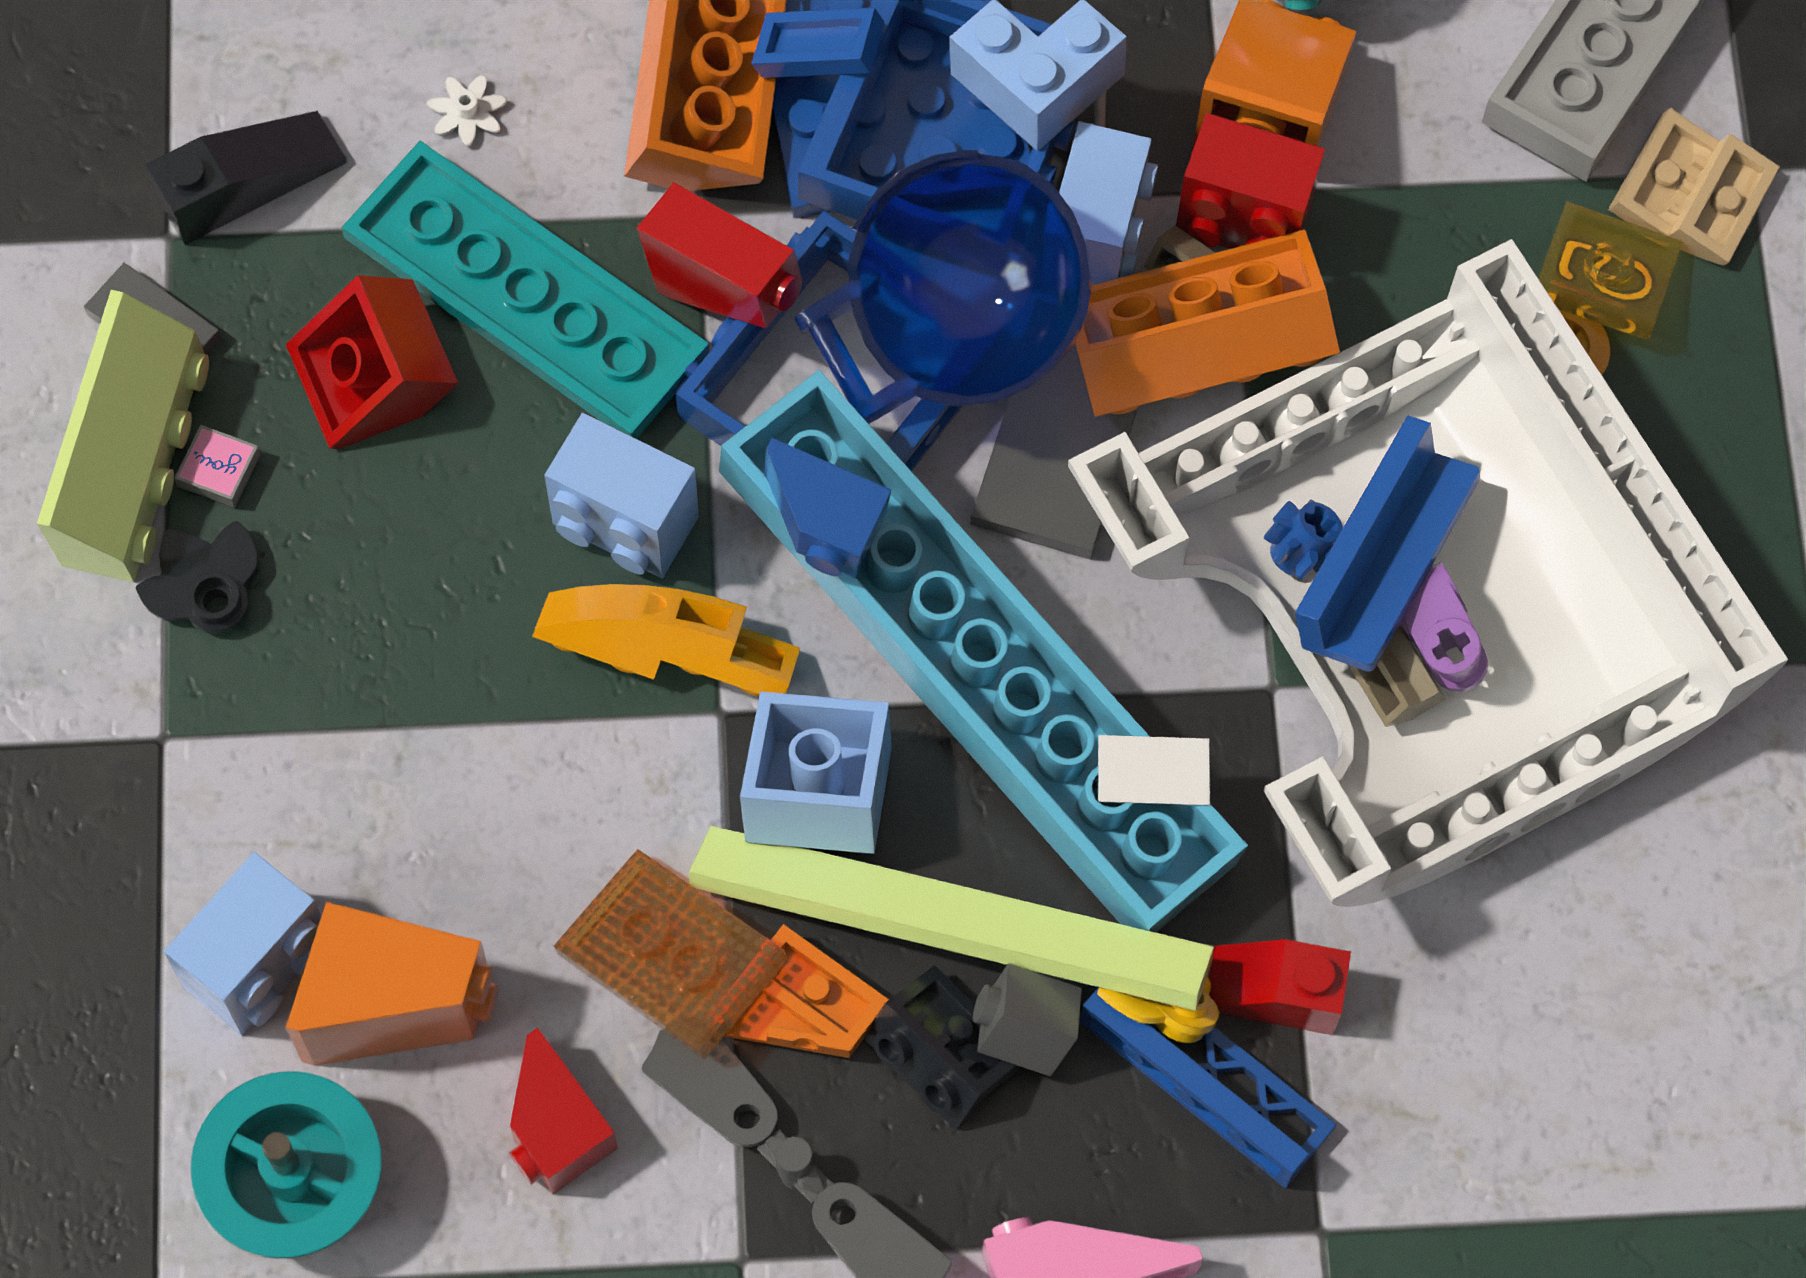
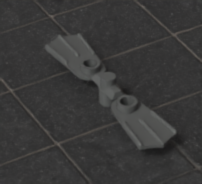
[641,1018,952,1278]

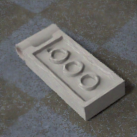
[1481,0,1706,182]

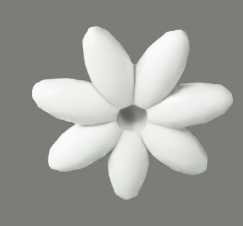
[427,75,506,147]

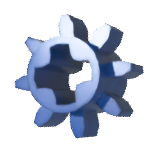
[1264,499,1342,580]

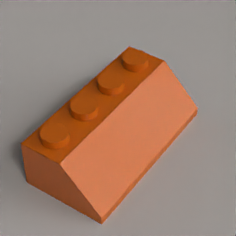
[624,0,786,191]
[1064,230,1340,417]

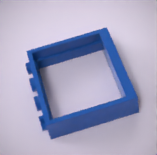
[798,0,1078,272]
[674,211,1006,472]

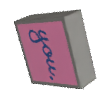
[174,425,261,508]

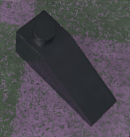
[145,110,347,246]

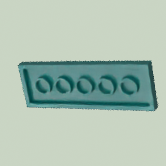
[341,140,710,439]

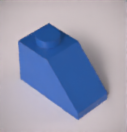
[764,438,891,578]

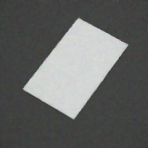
[1098,735,1210,805]

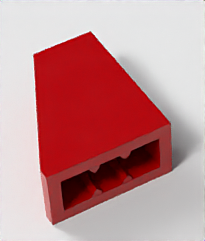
[636,182,803,328]

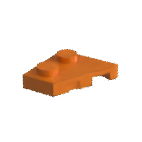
[707,924,889,1058]

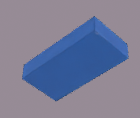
[752,8,884,78]

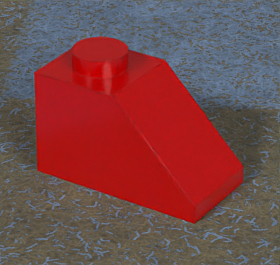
[1209,939,1351,1035]
[509,1027,618,1195]

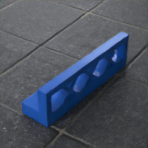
[1080,987,1337,1189]

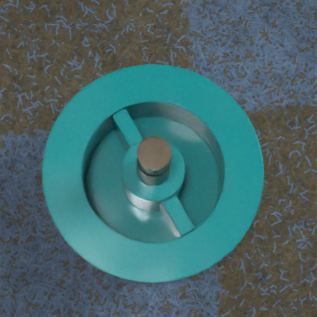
[191,1071,382,1259]

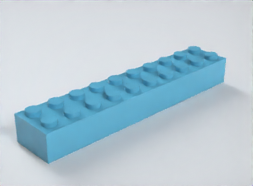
[719,369,1248,933]

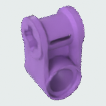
[1400,561,1488,692]

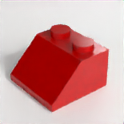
[285,275,458,449]

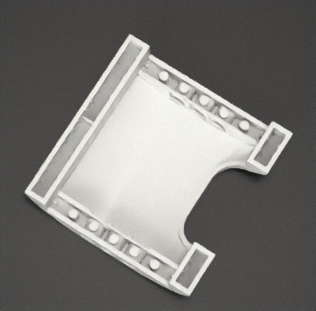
[1068,239,1788,907]

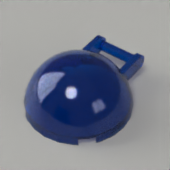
[794,150,1093,424]

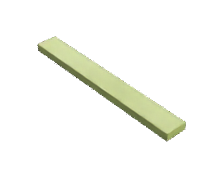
[689,826,1214,1011]

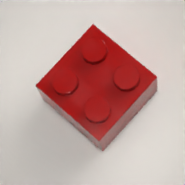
[1176,113,1325,249]

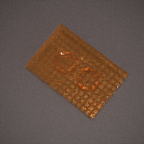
[554,849,788,1059]

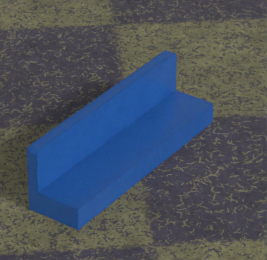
[1295,415,1480,672]

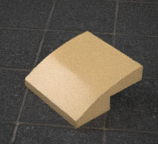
[1608,108,1779,266]

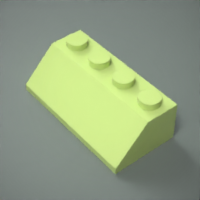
[37,290,209,582]

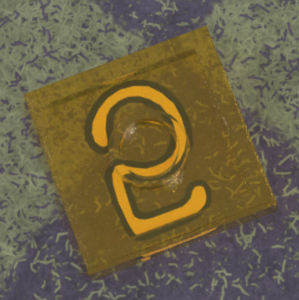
[1538,201,1683,340]

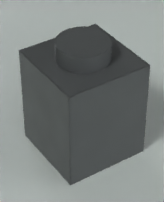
[973,963,1081,1076]

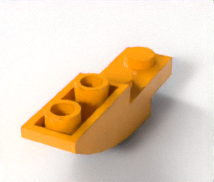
[532,584,800,696]

